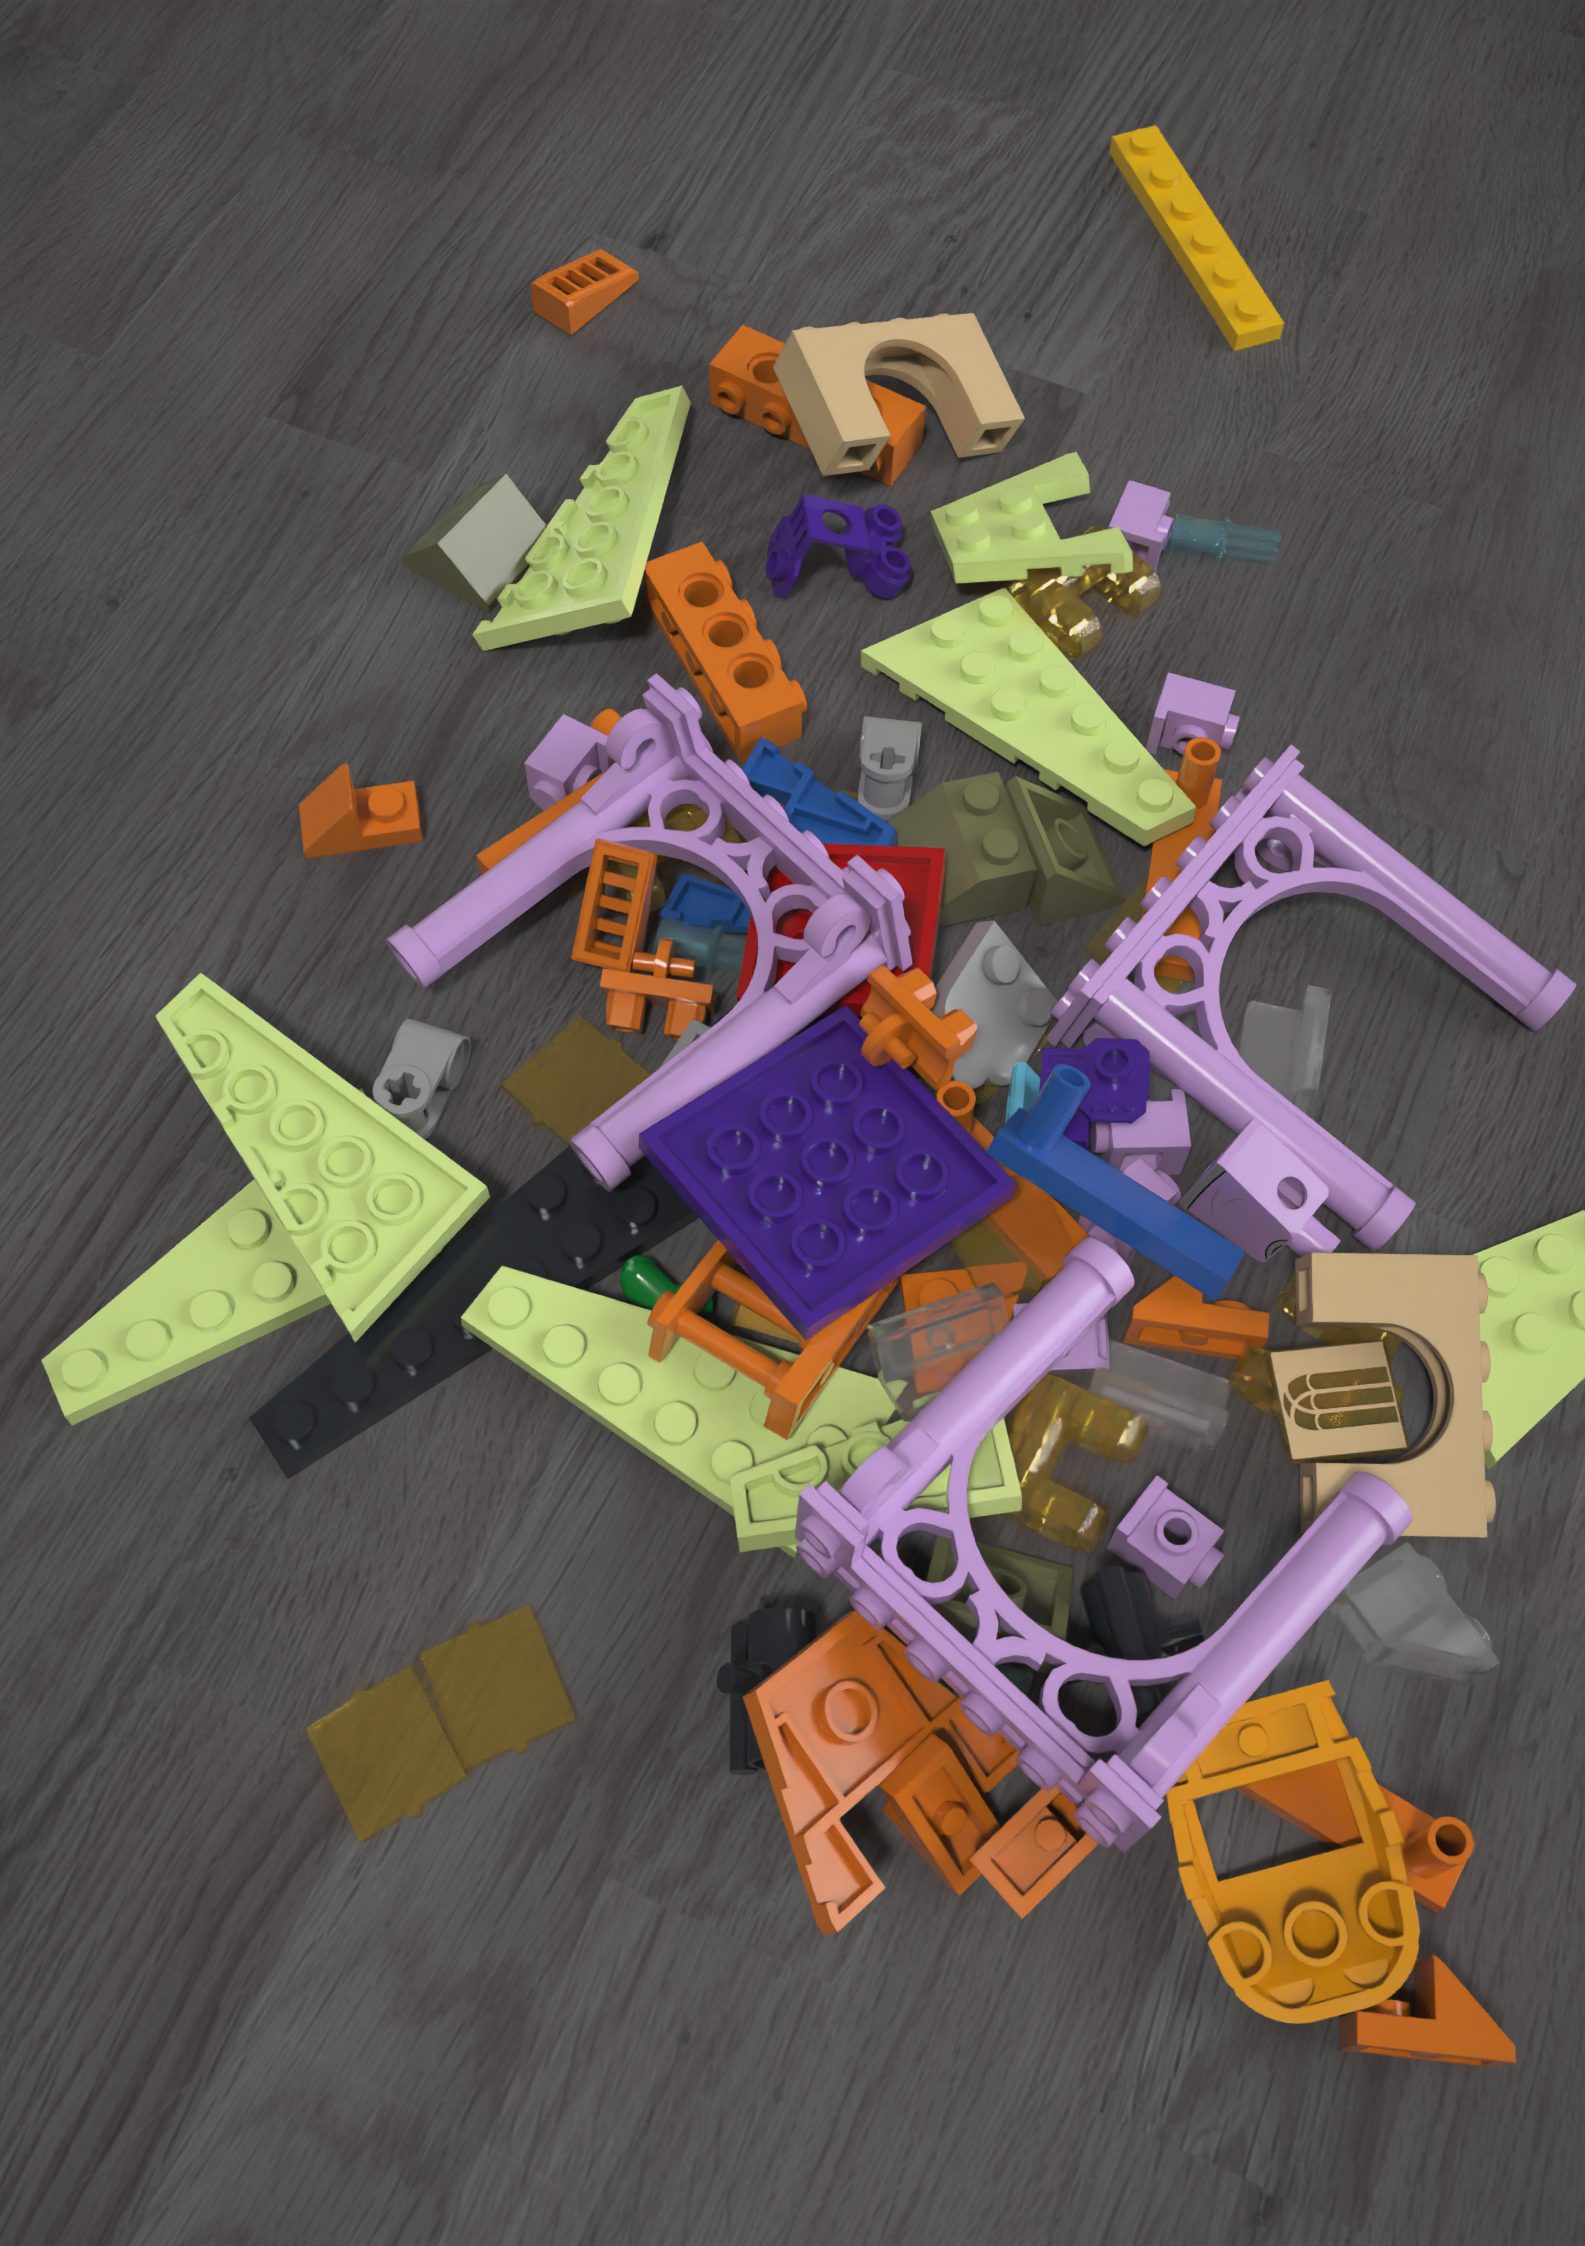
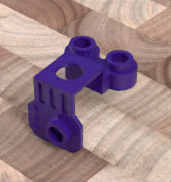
[766,494,911,599]
[1039,1038,1151,1152]

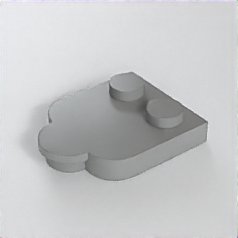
[929,920,1058,1089]

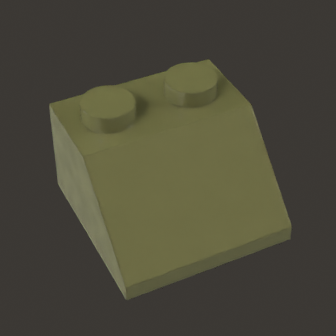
[887,771,1038,927]

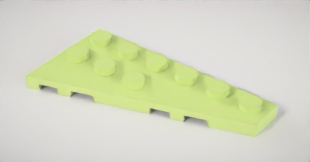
[472,386,691,651]
[861,587,1196,846]
[155,973,490,1342]
[42,1088,443,1426]
[1473,1210,1585,1470]
[461,1266,910,1558]

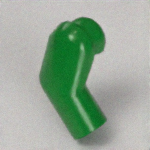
[619,1255,713,1315]

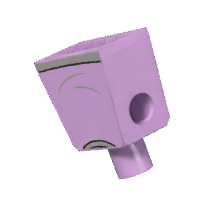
[1178,1117,1341,1263]

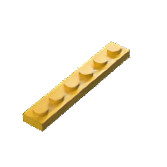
[1109,126,1284,351]

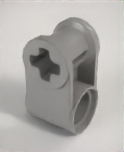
[857,716,922,821]
[372,1018,471,1140]

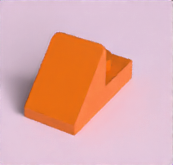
[299,763,424,859]
[1123,1276,1270,1362]
[878,1733,1001,1896]
[969,1787,1099,1919]
[1339,1954,1516,2068]

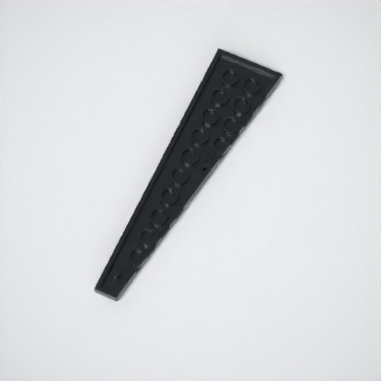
[249,1005,921,1479]

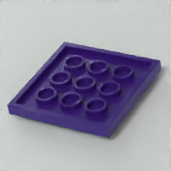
[638,1005,1017,1341]

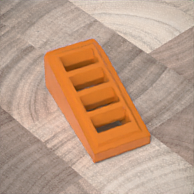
[530,249,639,335]
[571,838,658,973]

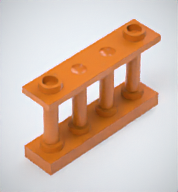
[647,1240,907,1440]

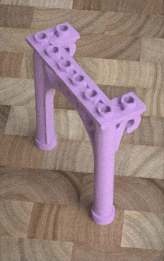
[385,673,913,1192]
[1045,745,1577,1252]
[794,1237,1412,1853]

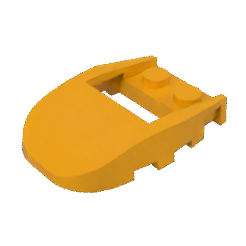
[1166,1680,1420,2024]

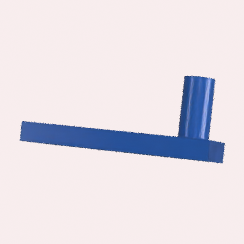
[986,1064,1246,1301]

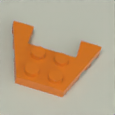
[743,1610,1020,1935]

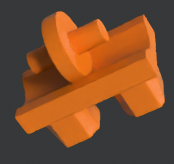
[599,938,719,1041]
[859,965,977,1091]

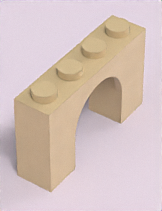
[773,313,1025,476]
[1295,1252,1496,1537]

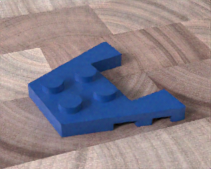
[658,737,898,933]

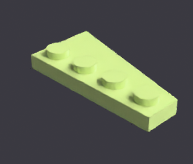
[729,1401,1022,1552]

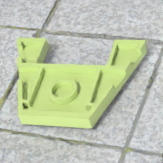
[931,452,1133,583]

